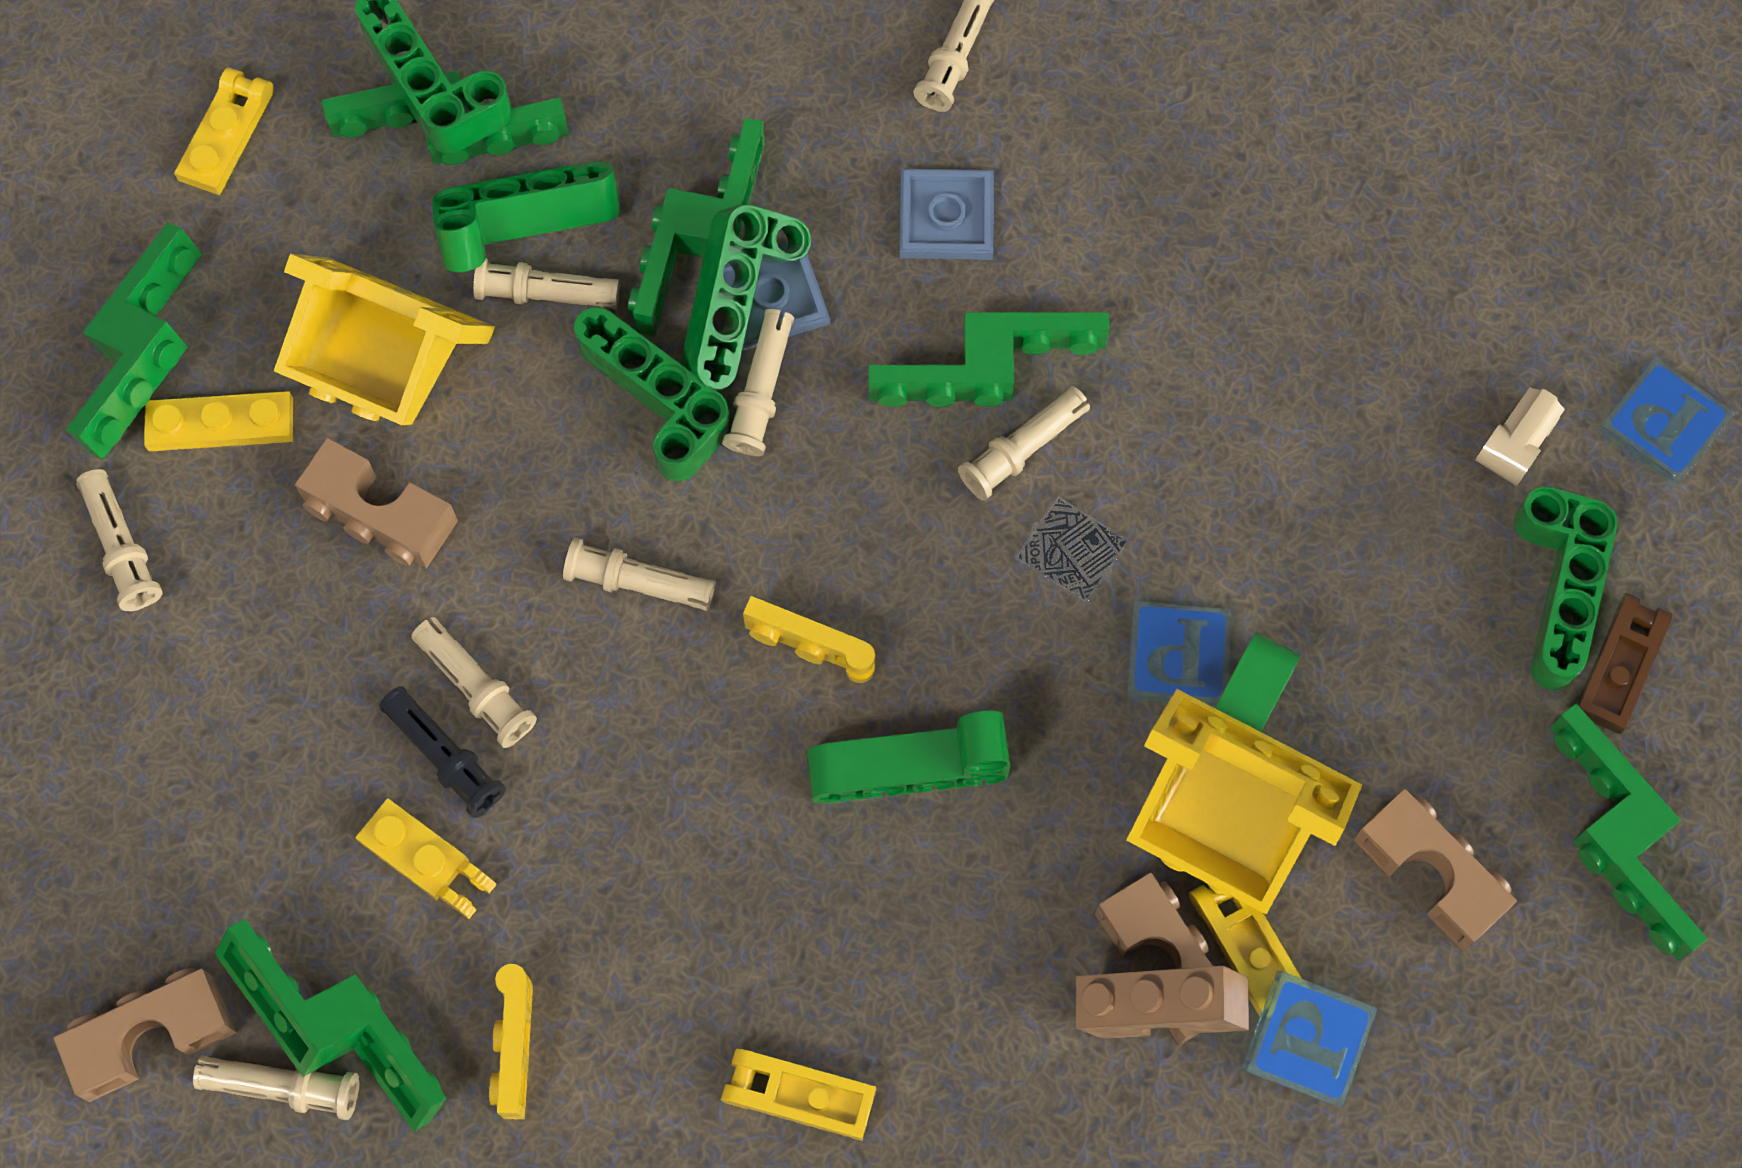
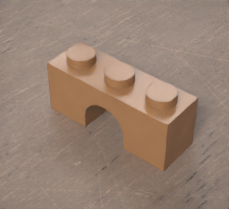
[295,438,458,569]
[1354,789,1517,952]
[1095,873,1213,1046]
[1076,966,1249,1038]
[53,968,237,1102]

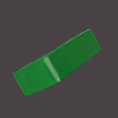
[355,0,512,153]
[432,161,622,272]
[680,205,811,389]
[574,307,730,482]
[1514,486,1617,691]
[1215,632,1301,732]
[806,711,1010,804]

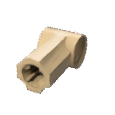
[1475,387,1565,487]

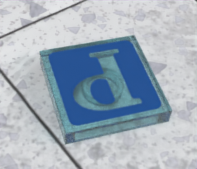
[1597,357,1735,488]
[1126,601,1232,708]
[1242,970,1378,1108]

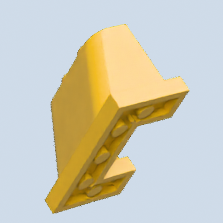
[274,254,495,425]
[1126,689,1362,914]

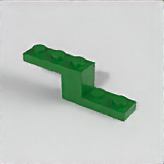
[322,70,569,165]
[628,118,765,336]
[65,222,202,461]
[869,312,1109,407]
[1549,704,1708,961]
[214,919,447,1132]

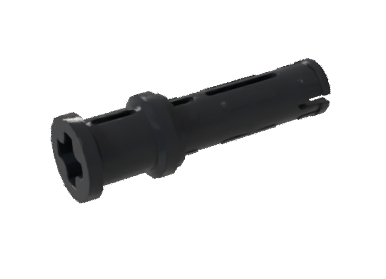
[379,686,506,818]

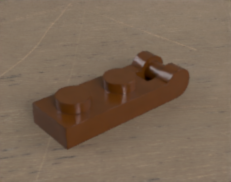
[1577,593,1673,734]

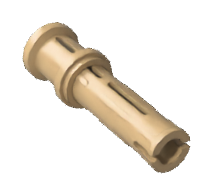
[913,0,995,112]
[473,258,620,309]
[722,309,794,456]
[958,386,1090,501]
[76,469,163,611]
[563,538,716,611]
[411,617,537,748]
[193,1055,360,1120]

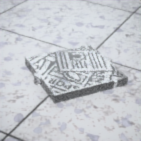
[1014,496,1130,606]

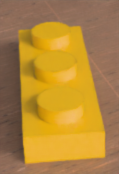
[144,391,293,451]

